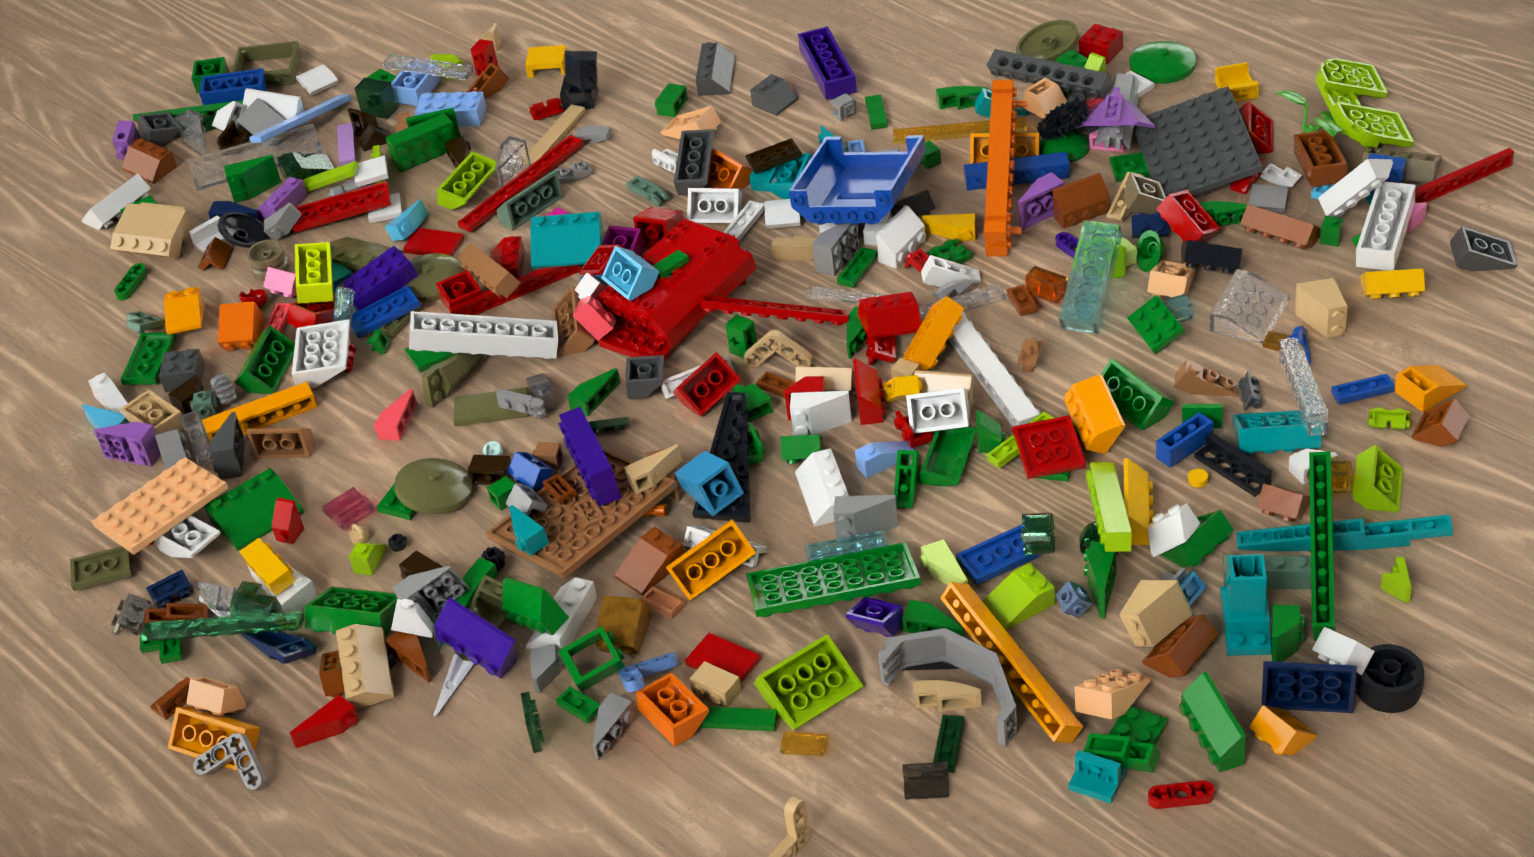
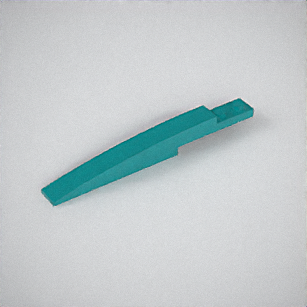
[1236,515,1453,551]

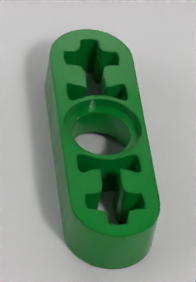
[114,263,148,301]

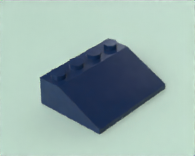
[1261,661,1357,713]

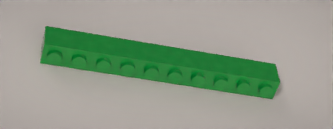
[1309,451,1336,641]

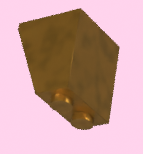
[594,595,653,655]

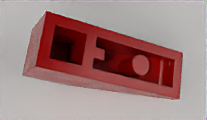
[289,695,359,748]

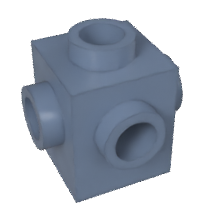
[1055,581,1092,618]

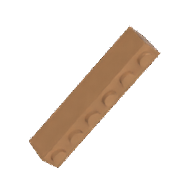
[457,243,520,299]

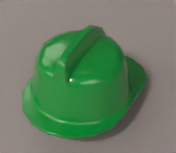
[1137,230,1165,272]

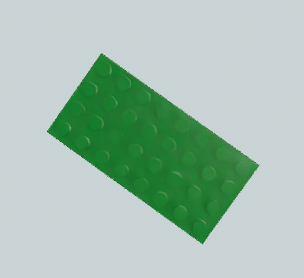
[746,542,921,617]

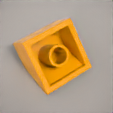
[1249,705,1317,756]

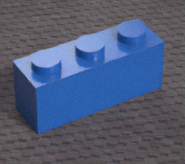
[1156,412,1213,468]

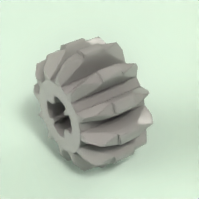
[210,374,237,406]

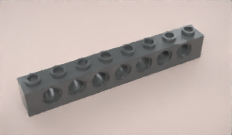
[987,49,1113,99]

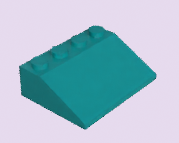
[530,211,604,269]
[1232,409,1321,455]

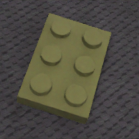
[70,546,132,591]

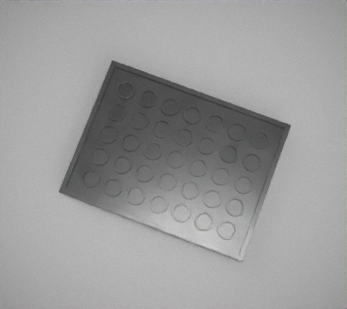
[1133,86,1264,197]

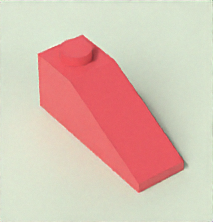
[374,389,417,441]

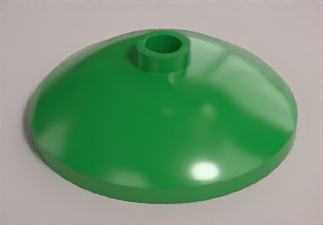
[1040,130,1090,163]

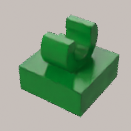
[366,329,390,355]

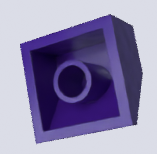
[846,597,903,637]

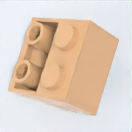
[1022,78,1067,118]
[187,677,247,716]

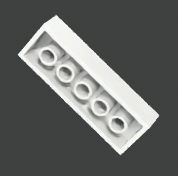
[1356,182,1415,271]

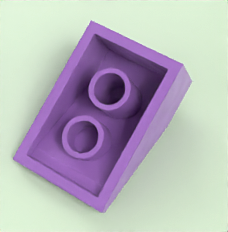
[1018,172,1064,230]

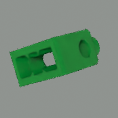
[733,384,773,422]

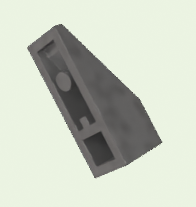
[526,373,557,412]

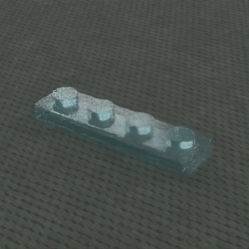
[804,530,888,561]

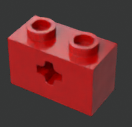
[470,39,499,76]

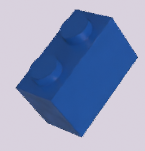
[507,452,553,491]

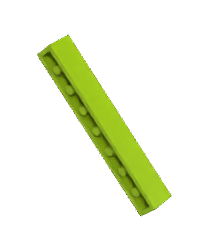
[1086,462,1132,552]

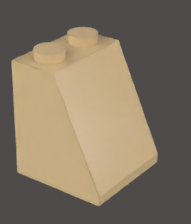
[1295,278,1348,338]
[1119,580,1193,647]

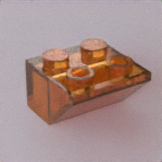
[1025,266,1076,304]

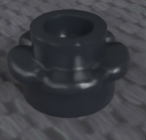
[388,534,407,552]

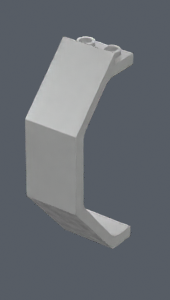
[878,628,1017,747]

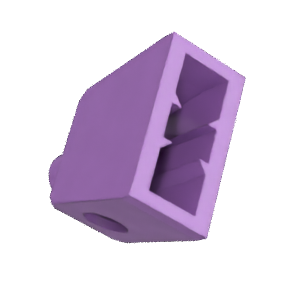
[112,121,141,160]

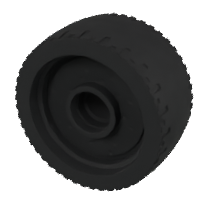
[1355,644,1424,713]

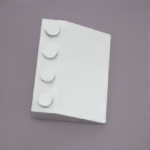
[292,320,350,389]

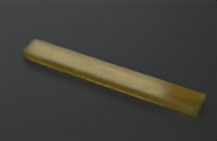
[893,117,1028,144]

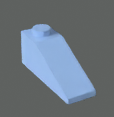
[855,441,914,478]

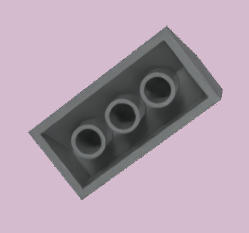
[696,42,735,96]
[674,129,715,196]

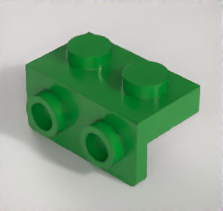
[748,423,765,464]

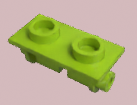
[1368,407,1410,430]

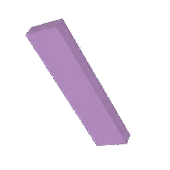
[337,123,356,166]

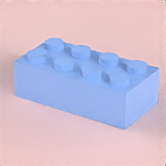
[415,91,487,127]

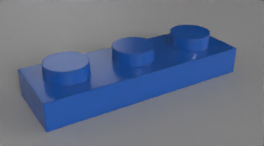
[1331,374,1395,405]

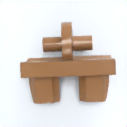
[1017,338,1044,372]

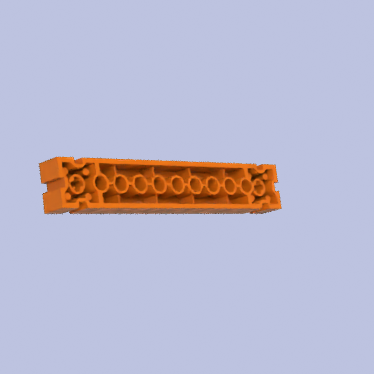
[984,79,1027,256]

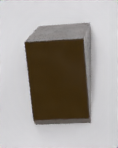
[358,123,391,152]

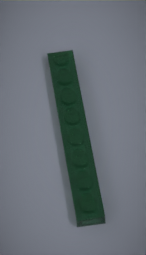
[141,611,305,641]

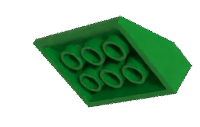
[204,468,304,551]
[305,586,398,634]

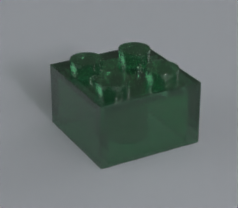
[354,77,398,119]

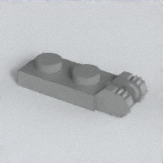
[496,389,546,418]

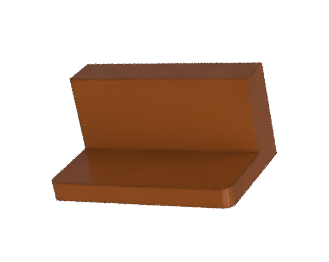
[198,237,232,271]
[150,677,190,720]

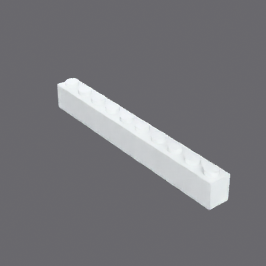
[949,311,1041,427]

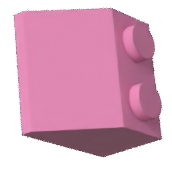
[263,267,297,298]

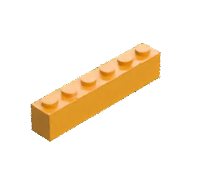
[202,381,317,443]

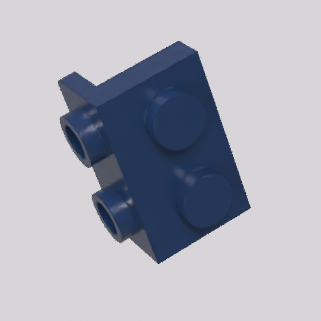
[1131,212,1168,238]
[146,570,194,609]

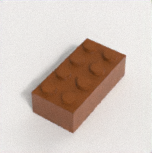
[1294,130,1347,187]

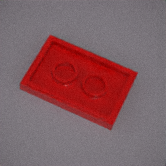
[403,227,464,256]
[685,633,761,684]

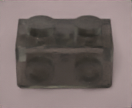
[111,593,151,636]

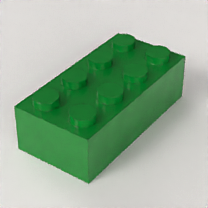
[385,113,456,173]

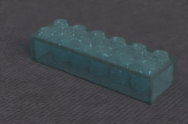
[1059,220,1122,334]

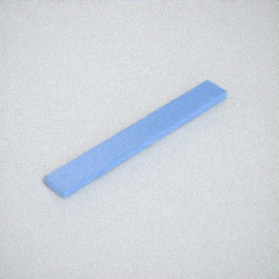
[249,94,352,143]

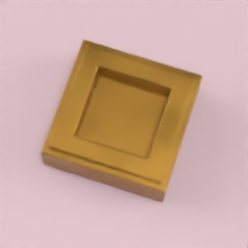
[1262,330,1287,352]

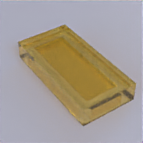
[780,732,827,756]

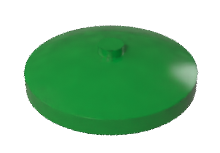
[1129,41,1196,84]

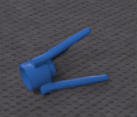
[1280,326,1311,365]

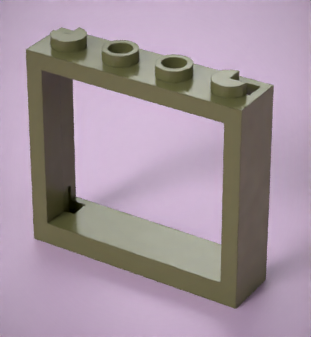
[232,41,302,88]

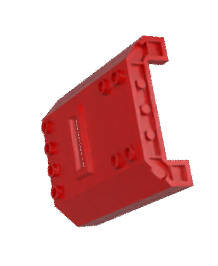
[596,219,757,348]

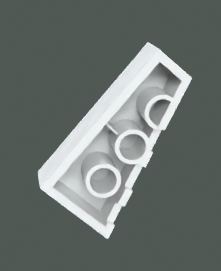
[248,562,317,621]

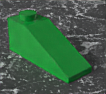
[567,368,621,416]
[894,450,921,509]
[902,600,965,638]

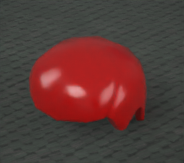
[238,289,268,308]

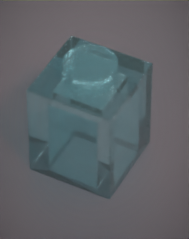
[1164,294,1193,323]

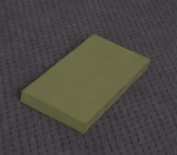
[454,387,529,426]

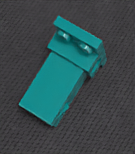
[1220,554,1271,656]

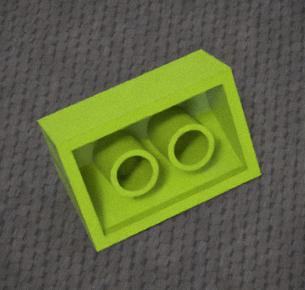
[1352,445,1403,512]

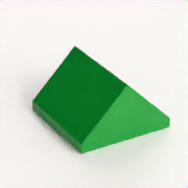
[1182,404,1223,428]

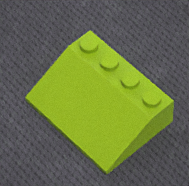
[754,634,863,731]

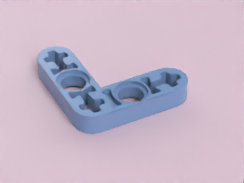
[618,653,679,692]

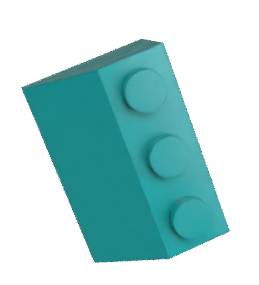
[765,153,811,199]

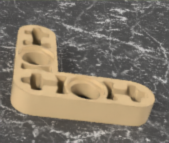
[743,330,812,368]
[768,796,810,857]

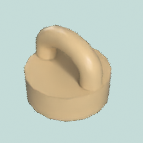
[349,524,370,544]

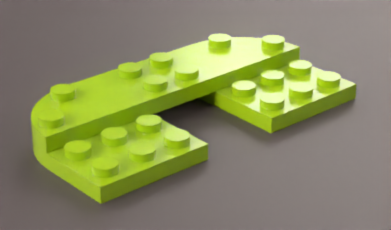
[1315,59,1414,148]

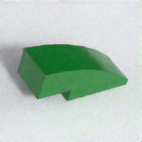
[936,86,989,110]
[455,557,498,609]
[1083,733,1160,773]

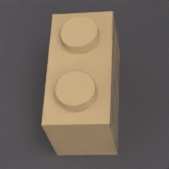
[690,661,742,707]

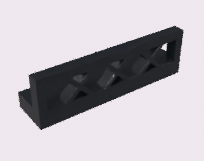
[1194,432,1272,497]

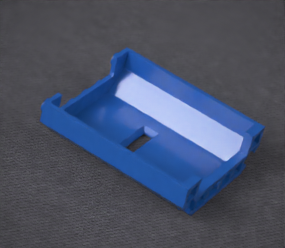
[789,135,926,225]

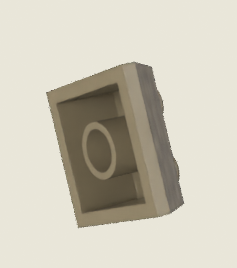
[1124,173,1166,215]

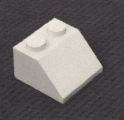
[1147,503,1201,557]

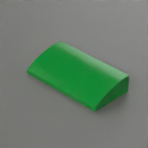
[919,426,977,486]

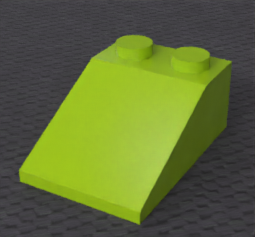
[982,563,1055,630]

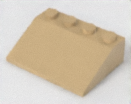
[110,203,188,260]

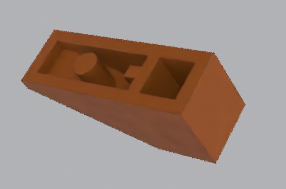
[467,63,510,98]
[385,631,432,683]
[319,650,345,697]

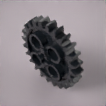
[1037,99,1090,140]

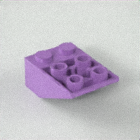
[94,422,161,467]

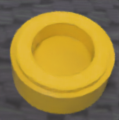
[1188,469,1208,488]

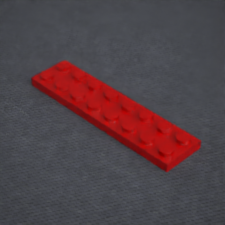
[700,295,848,325]

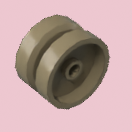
[247,239,290,281]

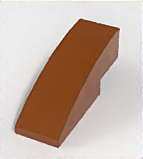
[144,603,208,633]

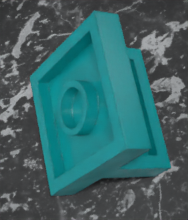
[1068,750,1128,804]

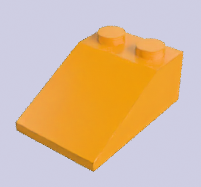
[164,287,205,335]

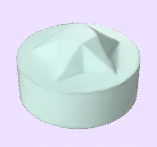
[483,441,503,455]

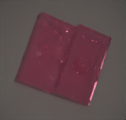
[322,487,376,530]

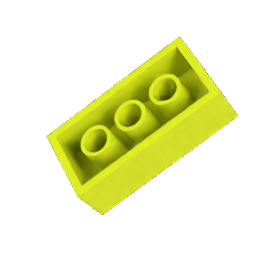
[295,242,334,303]

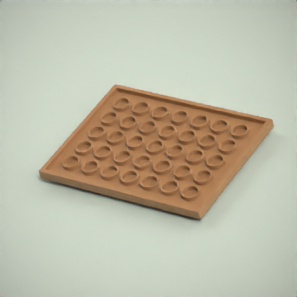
[486,447,678,579]

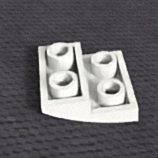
[296,64,338,96]
[764,199,801,229]

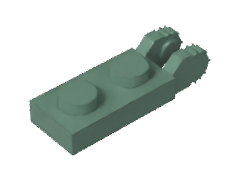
[626,175,670,207]

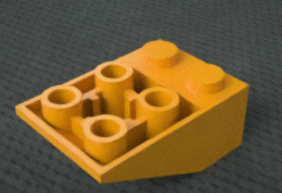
[1394,365,1467,412]

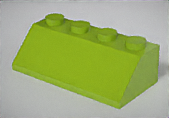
[437,151,501,210]

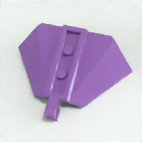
[1077,87,1155,128]

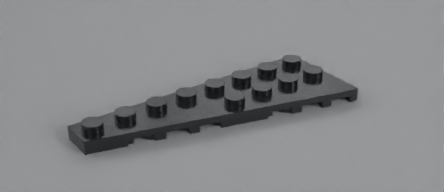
[692,392,751,523]

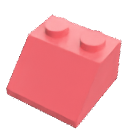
[573,296,616,341]

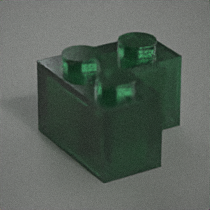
[230,581,276,628]

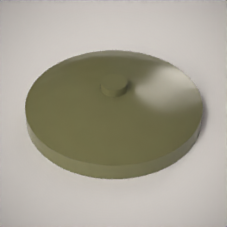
[1016,20,1080,62]
[402,253,463,303]
[395,458,473,514]

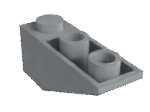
[593,693,635,760]

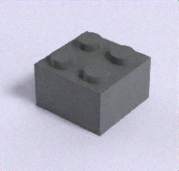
[159,349,205,392]

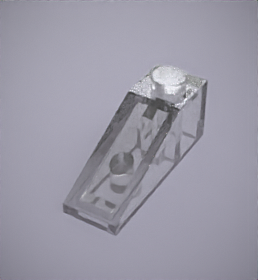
[195,581,238,615]

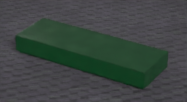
[932,715,965,773]

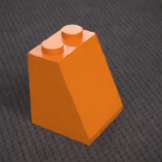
[218,302,265,351]

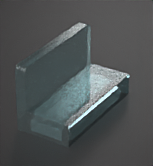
[333,287,355,325]

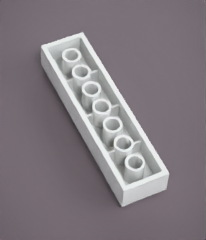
[409,311,558,359]

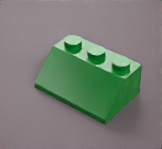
[1161,510,1234,568]

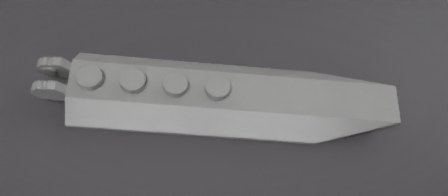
[1095,73,1138,150]

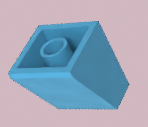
[675,451,744,516]

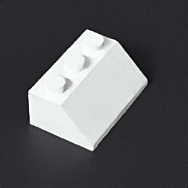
[687,188,743,223]
[876,205,926,269]
[906,388,969,434]

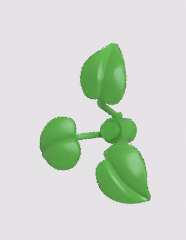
[1276,90,1343,138]

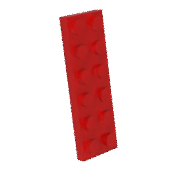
[293,181,391,233]

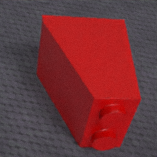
[633,207,684,247]

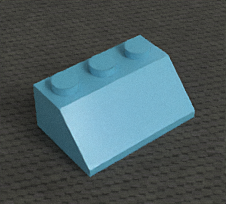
[601,246,659,300]

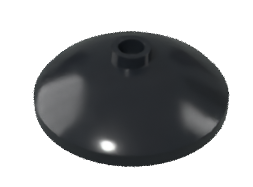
[217,212,268,248]

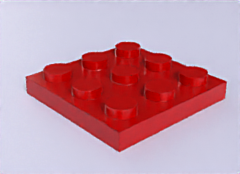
[1012,415,1086,480]

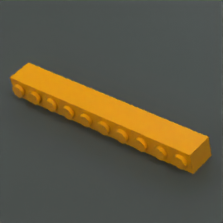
[940,582,1083,743]

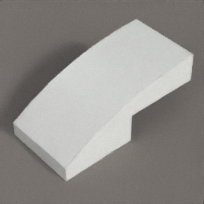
[1260,163,1302,187]

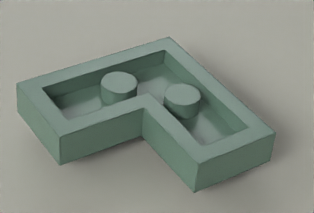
[127,311,165,333]

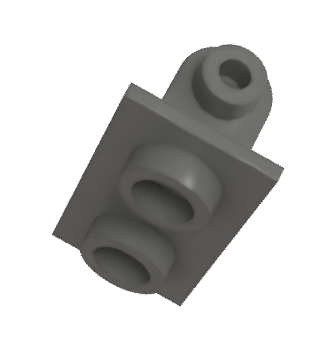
[1239,371,1262,411]

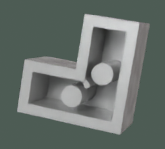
[155,429,192,470]

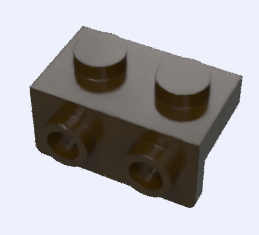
[217,121,252,154]

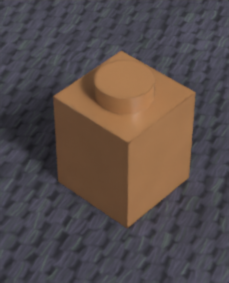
[532,442,563,470]

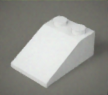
[790,391,852,436]
[155,515,221,558]

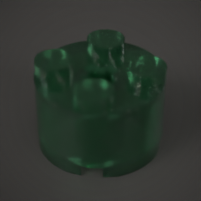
[1020,513,1055,555]

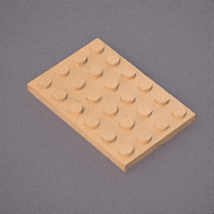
[92,457,229,554]

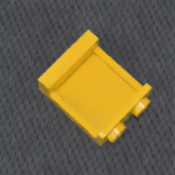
[525,45,567,78]
[1215,62,1259,102]

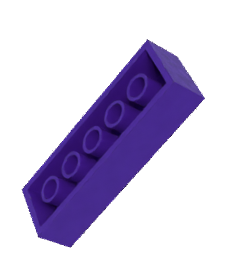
[798,26,857,100]
[558,407,621,506]

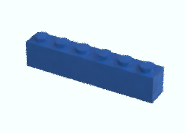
[963,152,1070,191]

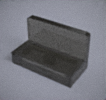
[902,762,950,800]

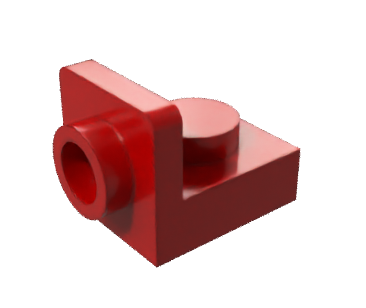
[904,248,929,273]

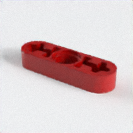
[1148,780,1215,809]

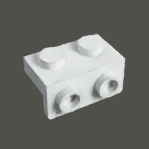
[652,148,678,174]

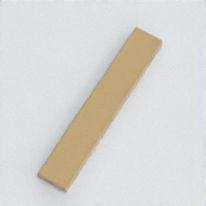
[522,104,586,166]

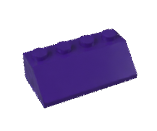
[435,597,517,679]

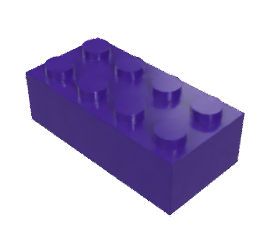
[338,246,418,311]

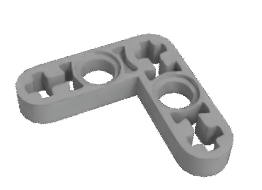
[193,733,267,790]

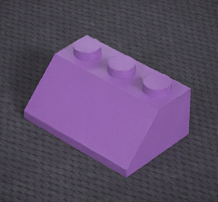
[257,177,308,221]

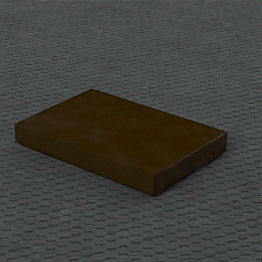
[745,138,802,174]

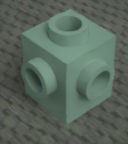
[190,390,219,421]

